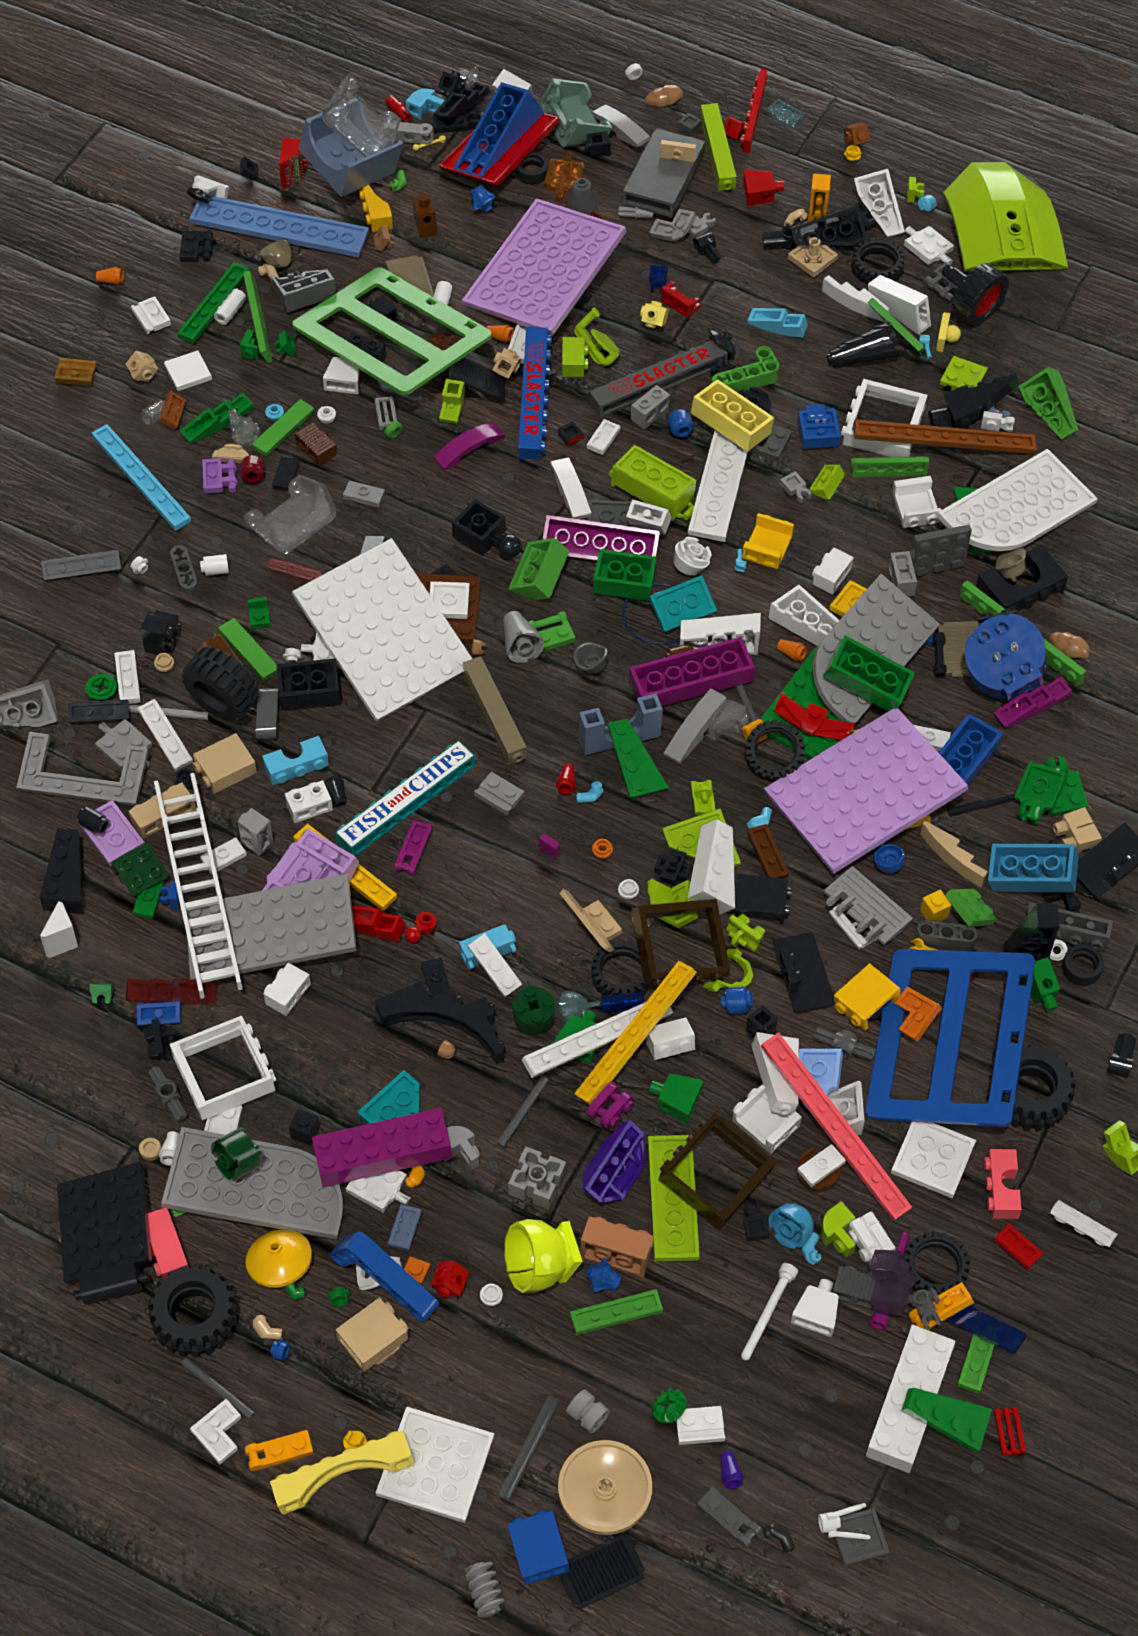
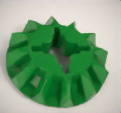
[85,674,117,701]
[652,1388,687,1424]

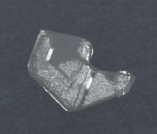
[322,73,401,157]
[243,475,336,554]

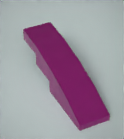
[993,677,1073,728]

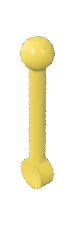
[413,136,446,151]

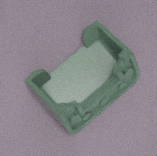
[540,78,612,148]

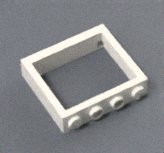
[841,379,928,457]
[169,1016,276,1120]

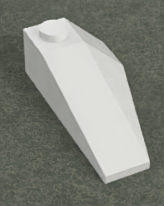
[854,169,905,238]

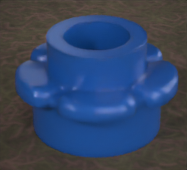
[271,1338,290,1361]

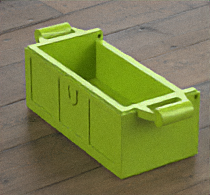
[608,445,696,521]

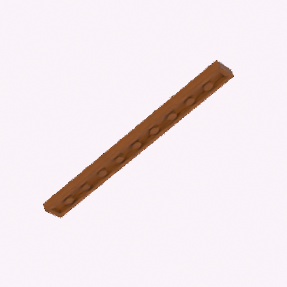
[853,420,1037,454]

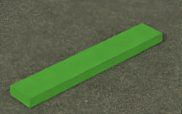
[243,270,273,363]

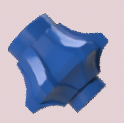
[470,185,495,213]
[586,1258,621,1292]

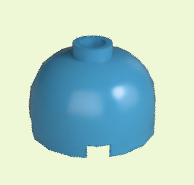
[769,1203,814,1249]

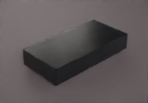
[272,456,300,492]

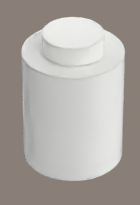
[200,554,229,576]

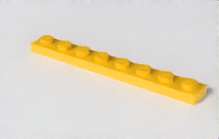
[574,961,697,1105]

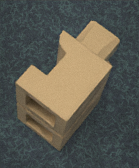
[1052,807,1102,854]

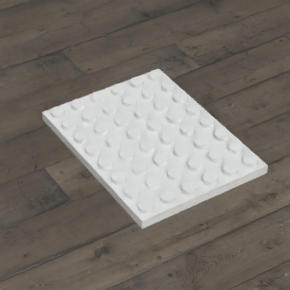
[292,538,472,722]

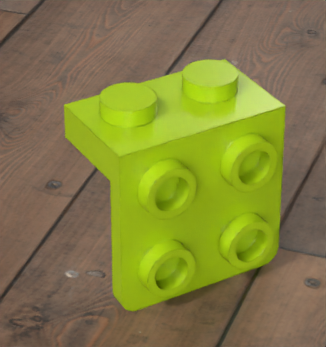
[648,879,698,928]

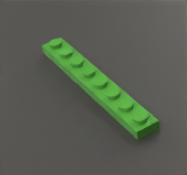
[960,581,1086,686]

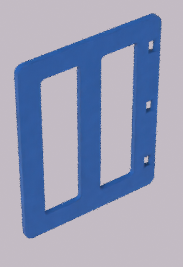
[866,949,1035,1127]

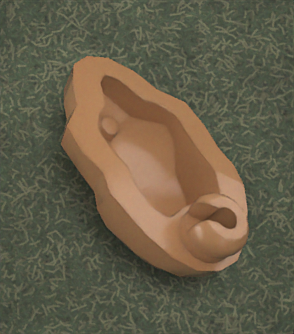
[645,85,683,107]
[1049,632,1089,659]

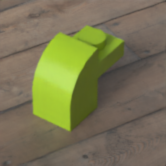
[439,379,465,425]
[1103,1120,1138,1175]
[821,1201,856,1258]

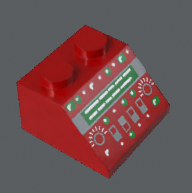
[279,138,309,189]

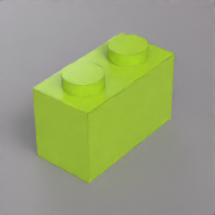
[562,337,588,377]

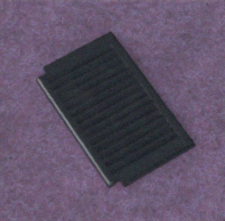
[448,357,505,402]
[558,1532,645,1609]

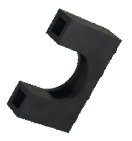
[976,544,1068,611]

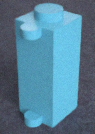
[459,924,516,969]

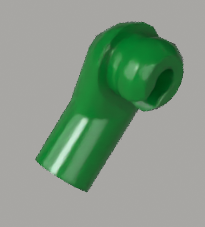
[284,1282,305,1300]

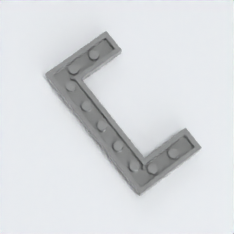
[16,732,149,806]

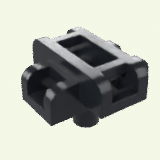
[654,848,692,884]

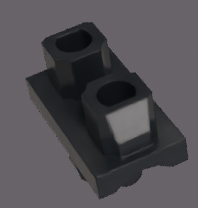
[143,1018,180,1061]

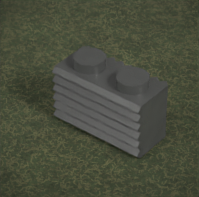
[833,1266,883,1310]

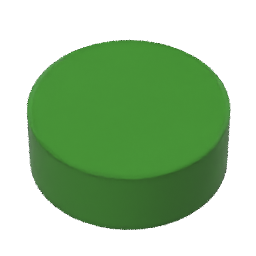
[384,420,403,439]

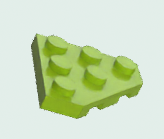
[662,809,741,868]

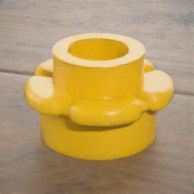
[844,145,861,161]

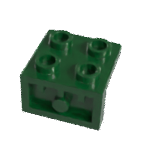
[111,842,168,897]

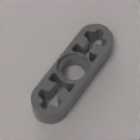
[170,545,198,594]

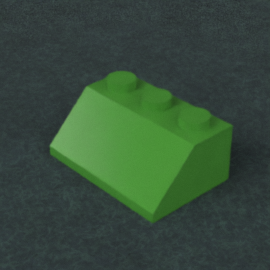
[508,538,569,600]

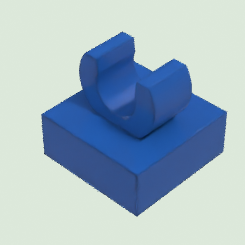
[159,881,180,910]

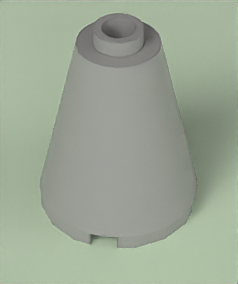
[503,611,544,663]

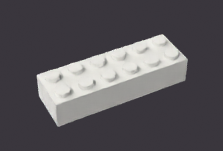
[866,1325,955,1473]

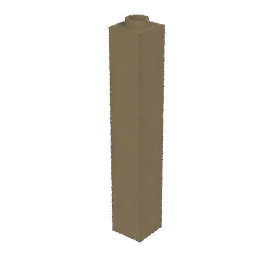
[463,656,527,764]

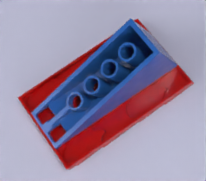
[439,82,560,186]

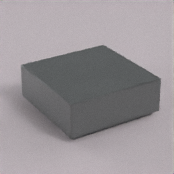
[678,113,702,134]

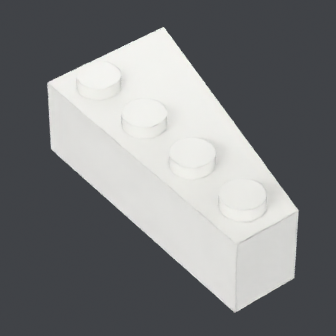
[768,585,839,646]
[680,613,761,655]

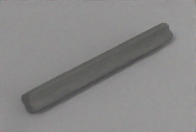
[499,1396,559,1501]

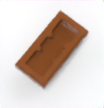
[159,391,186,430]

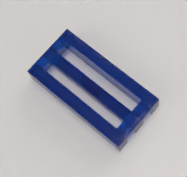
[601,992,644,1013]

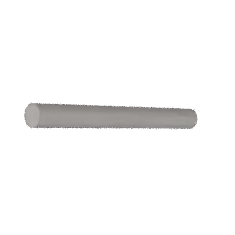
[129,705,209,720]

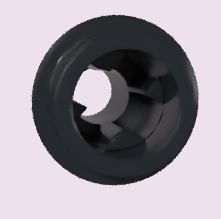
[325,775,347,807]

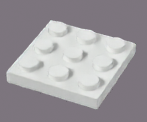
[891,1122,976,1199]

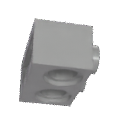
[631,385,670,429]
[888,551,917,596]
[238,808,273,856]

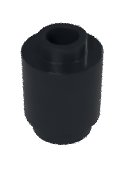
[77,806,109,834]

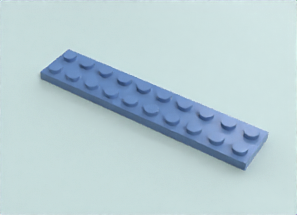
[190,195,370,258]

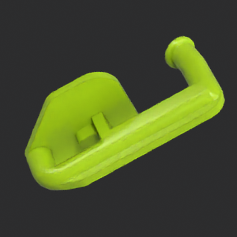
[574,308,620,366]

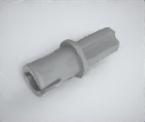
[618,206,653,220]

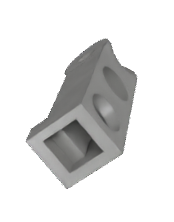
[383,117,434,144]

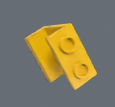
[742,513,794,569]
[834,963,901,1031]

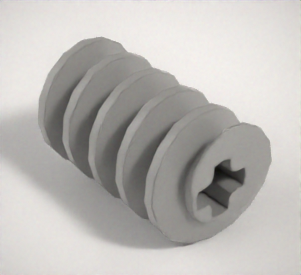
[464,1562,505,1617]

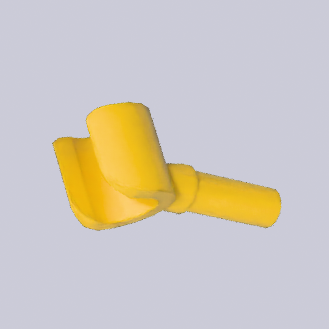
[908,938,937,950]

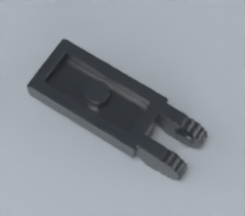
[432,111,480,133]

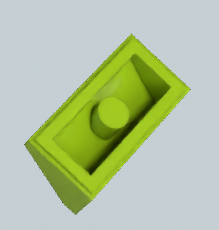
[809,465,845,500]

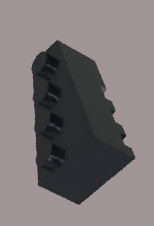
[39,827,84,915]
[1003,902,1060,961]

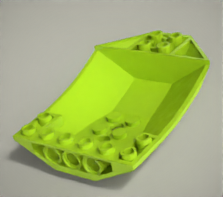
[943,162,1068,271]

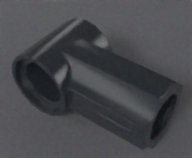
[762,225,797,249]
[928,407,953,428]
[1107,1033,1137,1077]

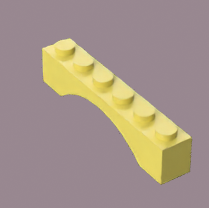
[270,1431,415,1515]

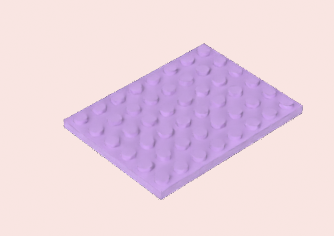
[462,198,627,335]
[764,708,968,874]

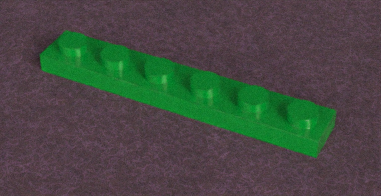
[177,262,249,344]

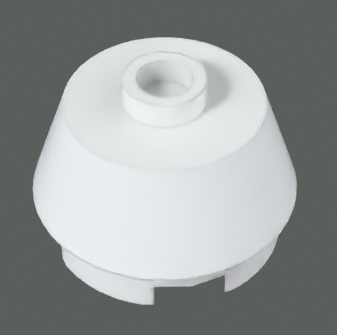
[673,537,712,575]

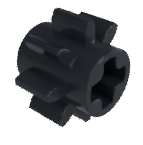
[710,358,733,377]

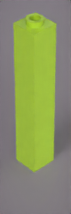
[700,103,736,191]

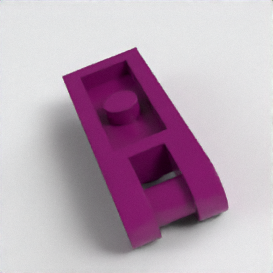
[394,820,433,876]

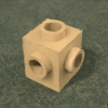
[493,348,520,379]
[126,351,158,382]

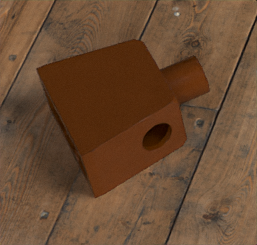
[413,193,437,238]

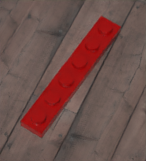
[740,69,768,154]

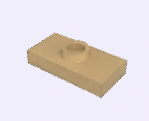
[659,140,696,162]

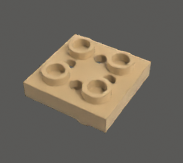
[788,237,838,278]

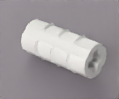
[431,281,452,306]
[214,289,246,325]

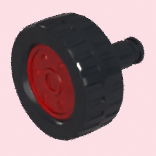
[941,263,1009,326]

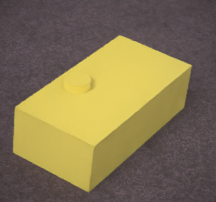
[691,379,774,452]

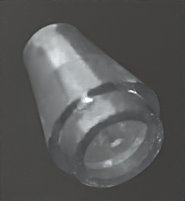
[140,400,164,425]

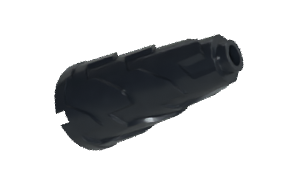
[826,321,900,366]

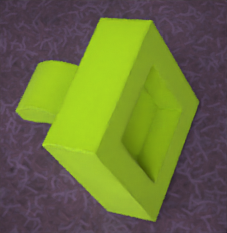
[907,177,924,202]

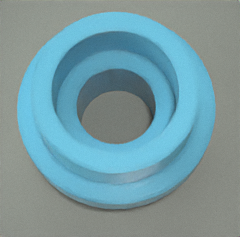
[265,404,284,422]

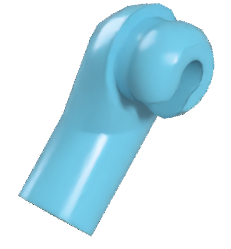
[577,781,603,803]
[747,807,772,829]
[801,1232,821,1264]

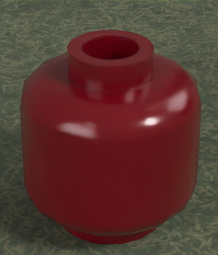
[240,455,264,483]

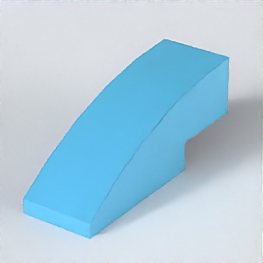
[748,308,808,338]

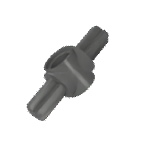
[814,1028,876,1060]
[149,1066,187,1121]

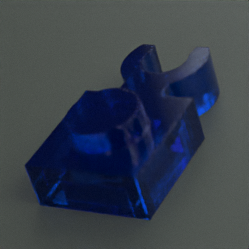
[649,265,668,293]

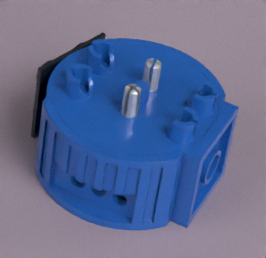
[965,609,1046,703]

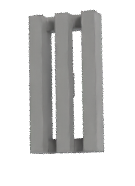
[374,396,397,431]

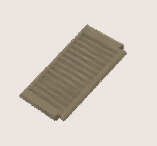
[386,255,434,306]
[938,621,978,677]

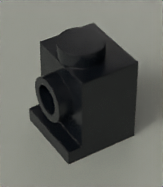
[584,131,611,156]

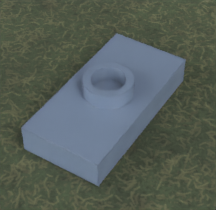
[388,1204,422,1252]

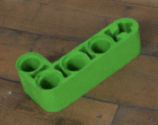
[712,346,779,393]

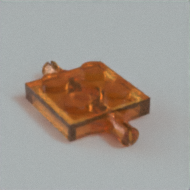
[544,151,584,199]

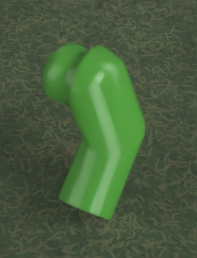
[390,170,407,191]

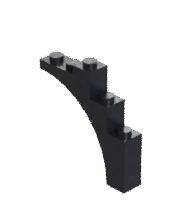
[374,981,506,1064]

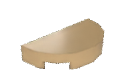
[212,444,249,463]

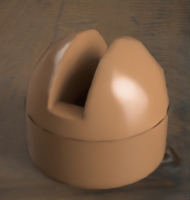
[471,639,486,656]
[437,1040,455,1059]

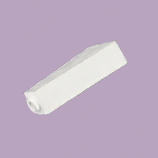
[868,275,931,335]
[752,1032,799,1115]

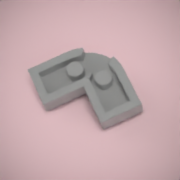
[649,209,696,241]

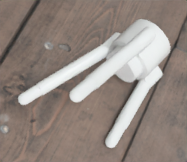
[818,1503,871,1540]

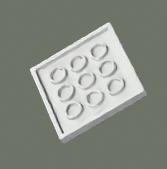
[376,1406,495,1523]

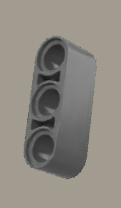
[256,689,279,739]
[915,920,978,951]

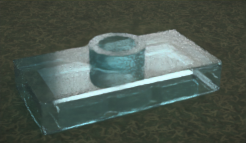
[767,98,805,127]

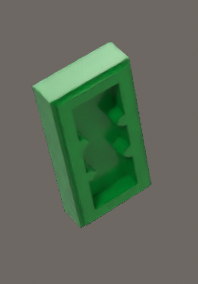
[133,881,165,920]

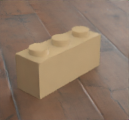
[129,782,196,839]

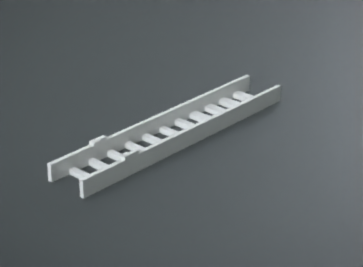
[154,773,242,998]

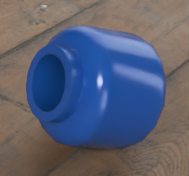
[667,409,694,437]
[721,986,753,1015]

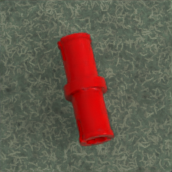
[385,95,413,123]

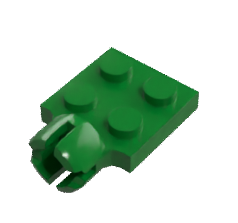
[1043,756,1088,817]
[1014,761,1068,824]

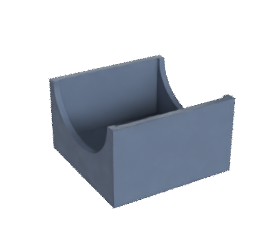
[298,96,404,197]

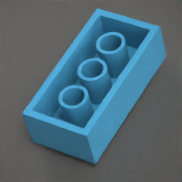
[988,844,1079,892]

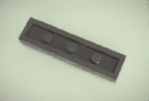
[41,549,121,580]

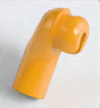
[405,1165,425,1188]

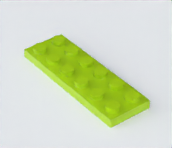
[648,1135,700,1262]

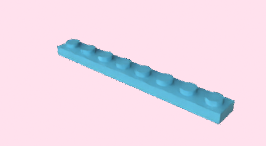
[92,424,191,531]

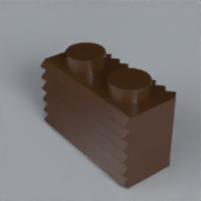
[295,422,336,466]

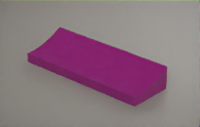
[543,515,660,562]

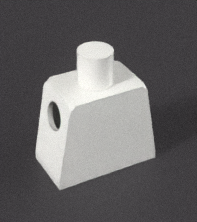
[323,357,359,394]
[791,1279,839,1337]

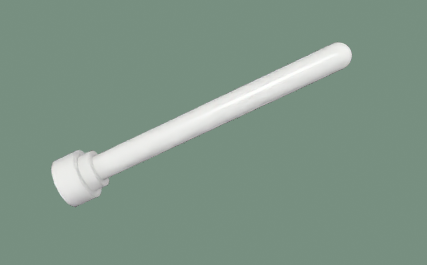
[741,1263,799,1360]

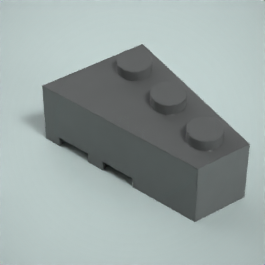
[271,269,336,313]

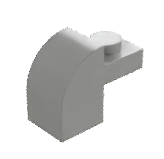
[445,1126,480,1170]

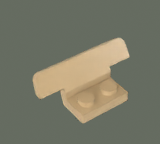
[560,889,622,952]

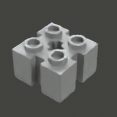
[508,1146,566,1210]

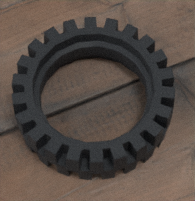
[851,237,905,285]
[745,720,805,781]
[591,940,651,1003]
[902,1231,970,1295]

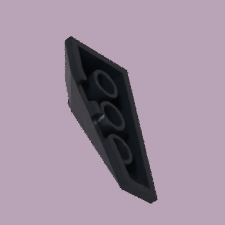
[944,373,1019,428]

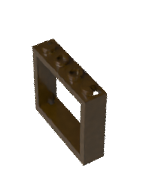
[632,899,730,987]
[658,1112,777,1230]

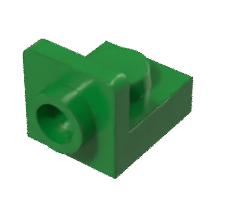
[240,329,260,361]
[247,597,271,630]

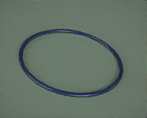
[622,583,680,645]

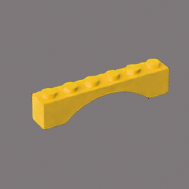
[359,185,393,232]

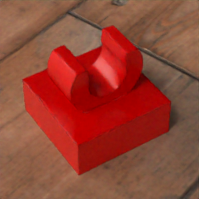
[724,116,745,140]

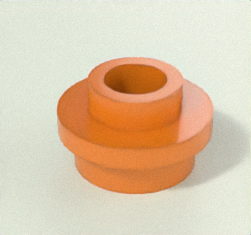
[592,839,613,859]

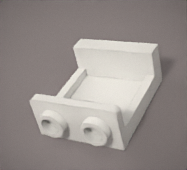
[892,476,941,528]
[732,1084,802,1154]

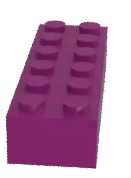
[629,637,755,706]
[312,1107,453,1187]

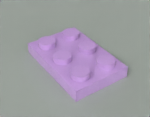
[77,800,145,867]

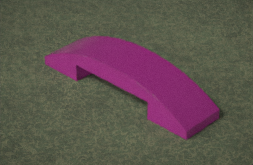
[434,423,505,471]

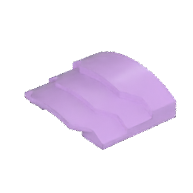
[262,828,359,891]

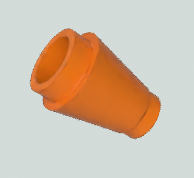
[96,267,124,285]
[487,325,514,343]
[777,639,808,661]

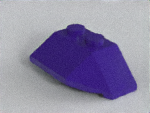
[583,1120,645,1203]

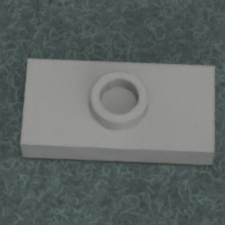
[343,481,385,508]

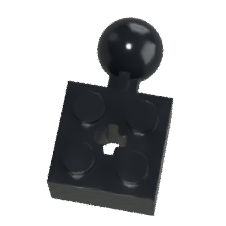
[452,499,522,558]

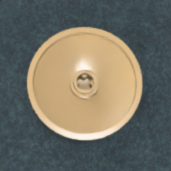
[558,1440,652,1535]

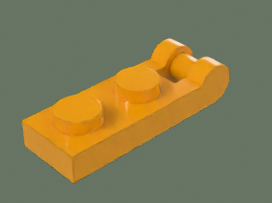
[909,1282,974,1331]
[244,1430,314,1471]

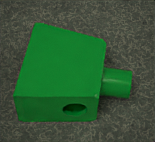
[1020,957,1060,1012]
[554,1010,597,1064]
[649,1074,703,1125]

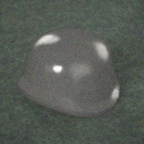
[574,643,608,674]

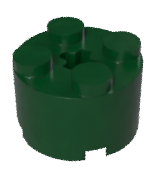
[512,985,555,1035]
[211,1128,261,1181]

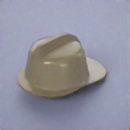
[995,548,1026,582]

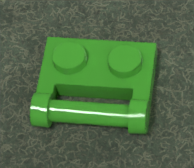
[528,611,576,652]

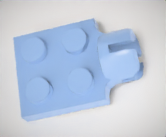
[799,1049,843,1108]

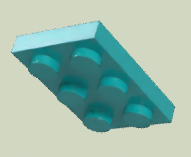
[648,575,717,633]

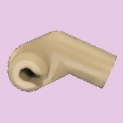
[784,209,808,227]
[258,264,279,282]
[252,1315,283,1340]

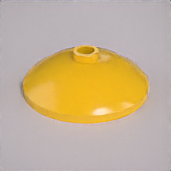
[245,1229,312,1288]

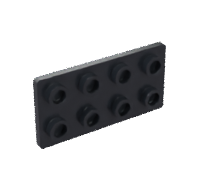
[1077,822,1138,899]
[773,932,835,1013]

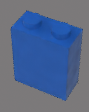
[507,1510,570,1585]

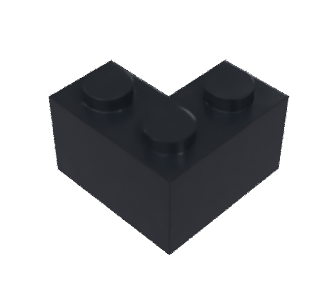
[140,610,182,655]

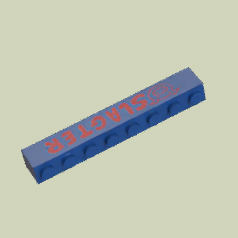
[518,326,551,460]

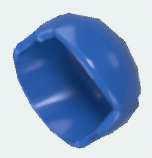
[874,844,905,874]

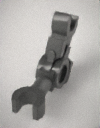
[889,1287,941,1330]

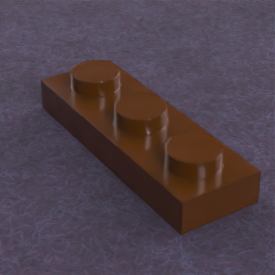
[747,824,789,879]

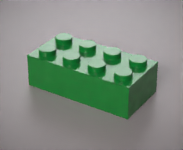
[823,635,915,711]

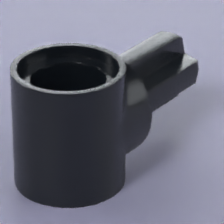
[693,232,721,263]

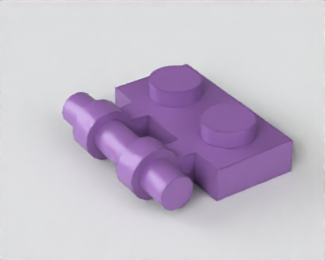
[202,458,238,494]

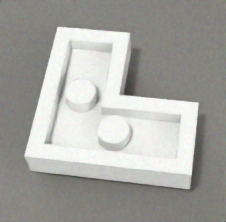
[190,1399,241,1465]

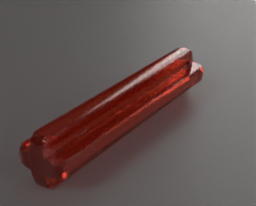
[268,558,323,581]

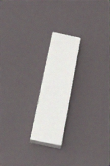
[137,699,193,772]

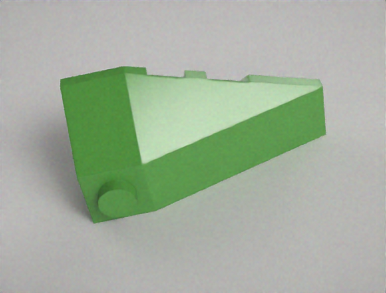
[1018,367,1078,440]

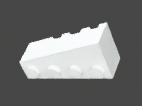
[688,819,735,914]

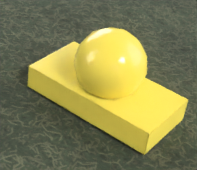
[936,312,961,352]

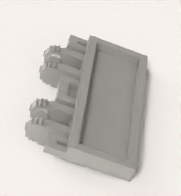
[824,866,913,945]

